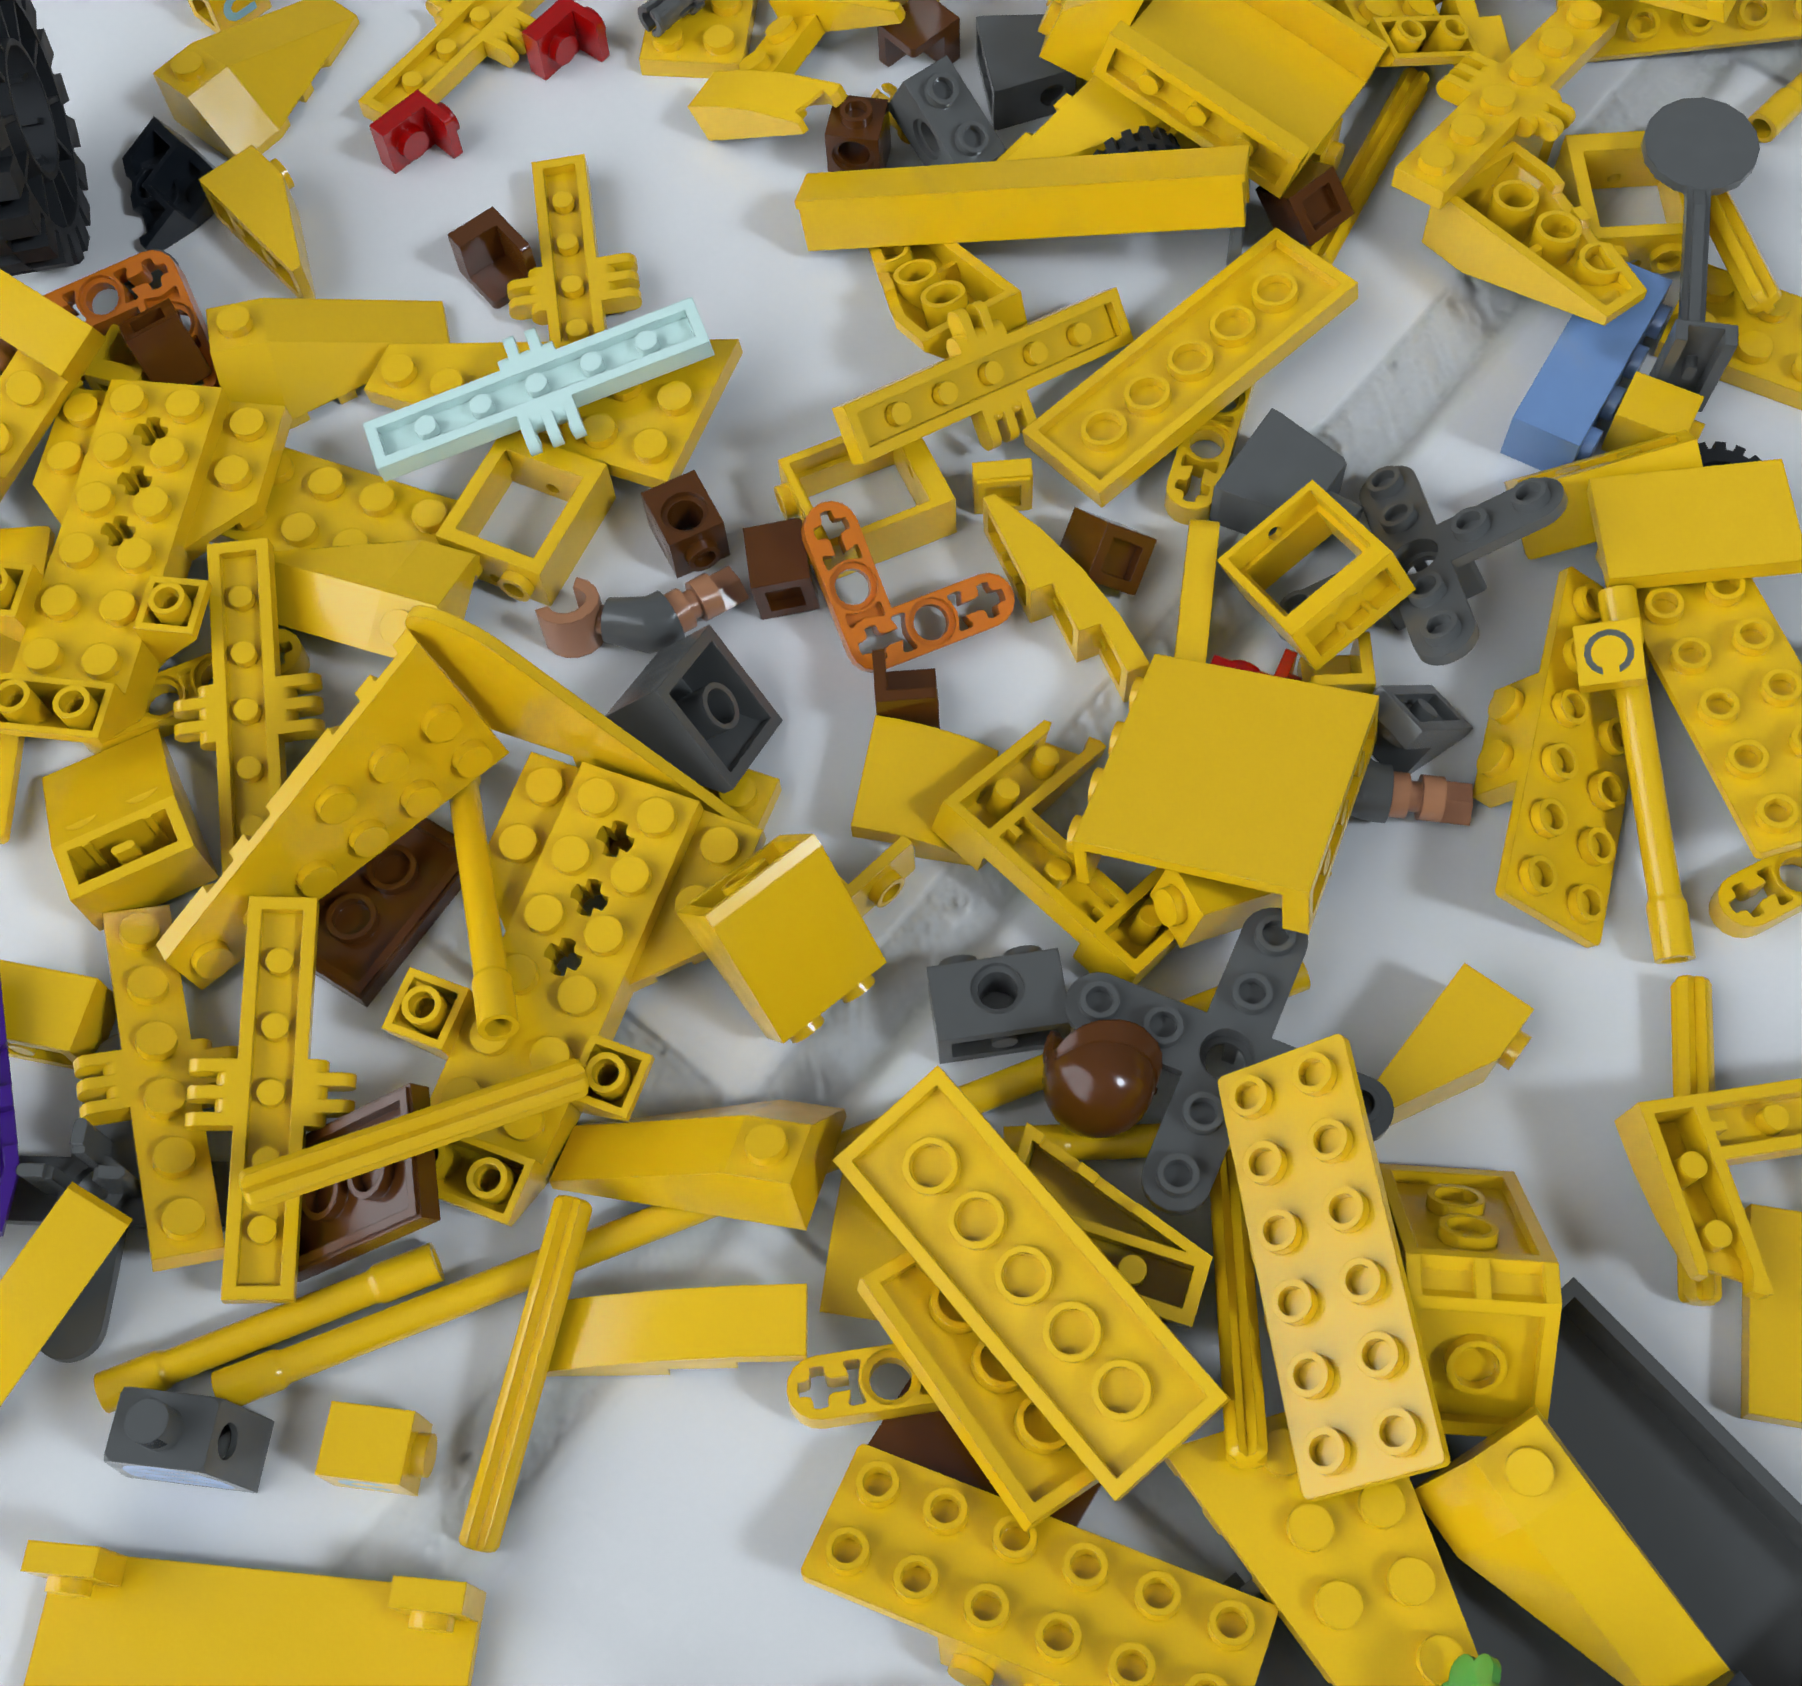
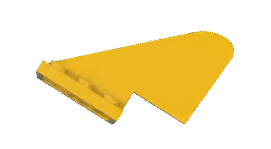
[405,605,782,856]

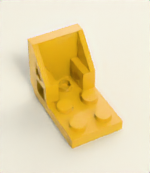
[1379,1163,1562,1437]

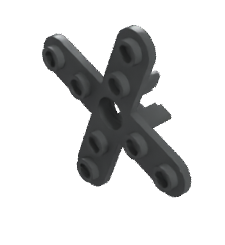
[1276,466,1568,666]
[1065,908,1394,1215]
[7,1034,230,1363]

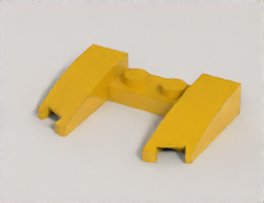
[687,0,906,141]
[0,269,107,502]
[931,720,1178,985]
[1614,1078,1802,1300]

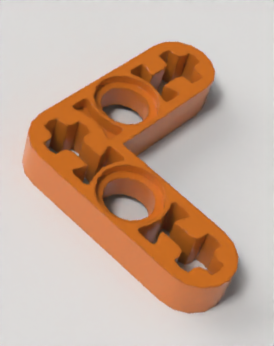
[43,250,220,387]
[801,501,1015,673]

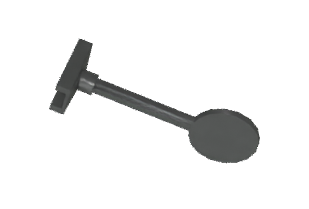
[1641,97,1760,412]

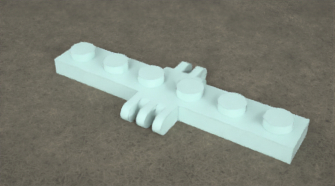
[363,297,715,482]

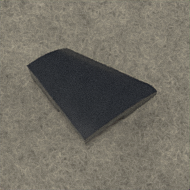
[122,116,216,251]

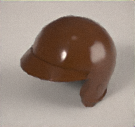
[1042,1019,1163,1139]

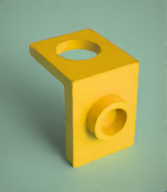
[839,835,915,917]

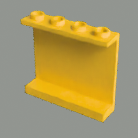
[1093,0,1390,199]
[1066,654,1379,935]

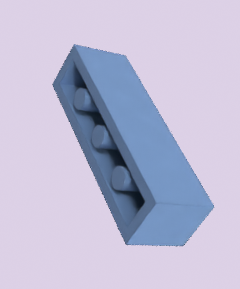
[1500,261,1673,471]

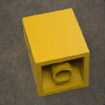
[676,834,887,1044]

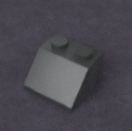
[605,624,783,793]

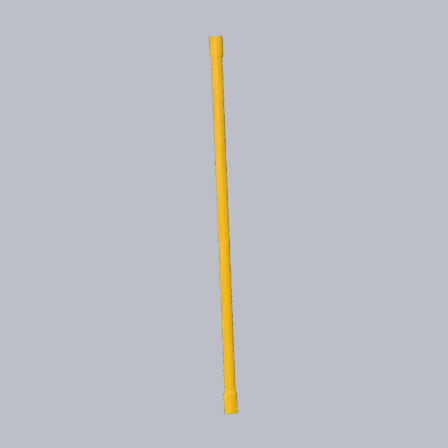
[211,961,1311,1406]

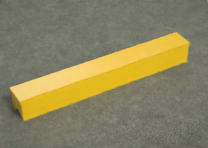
[794,145,1250,251]

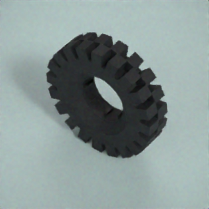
[0,0,91,276]

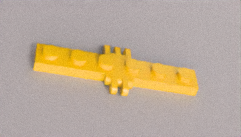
[358,0,544,122]
[1391,0,1621,210]
[507,154,642,342]
[832,287,1134,466]
[173,537,325,874]
[184,896,357,1304]
[73,905,238,1272]

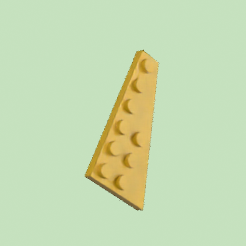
[363,339,743,488]
[156,628,509,990]
[1164,1411,1479,1686]

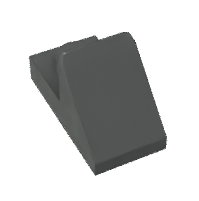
[1372,685,1473,775]

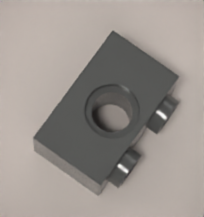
[889,55,1007,166]
[927,945,1071,1064]

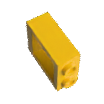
[1554,131,1684,274]
[435,431,616,607]
[774,436,957,579]
[1217,479,1416,672]

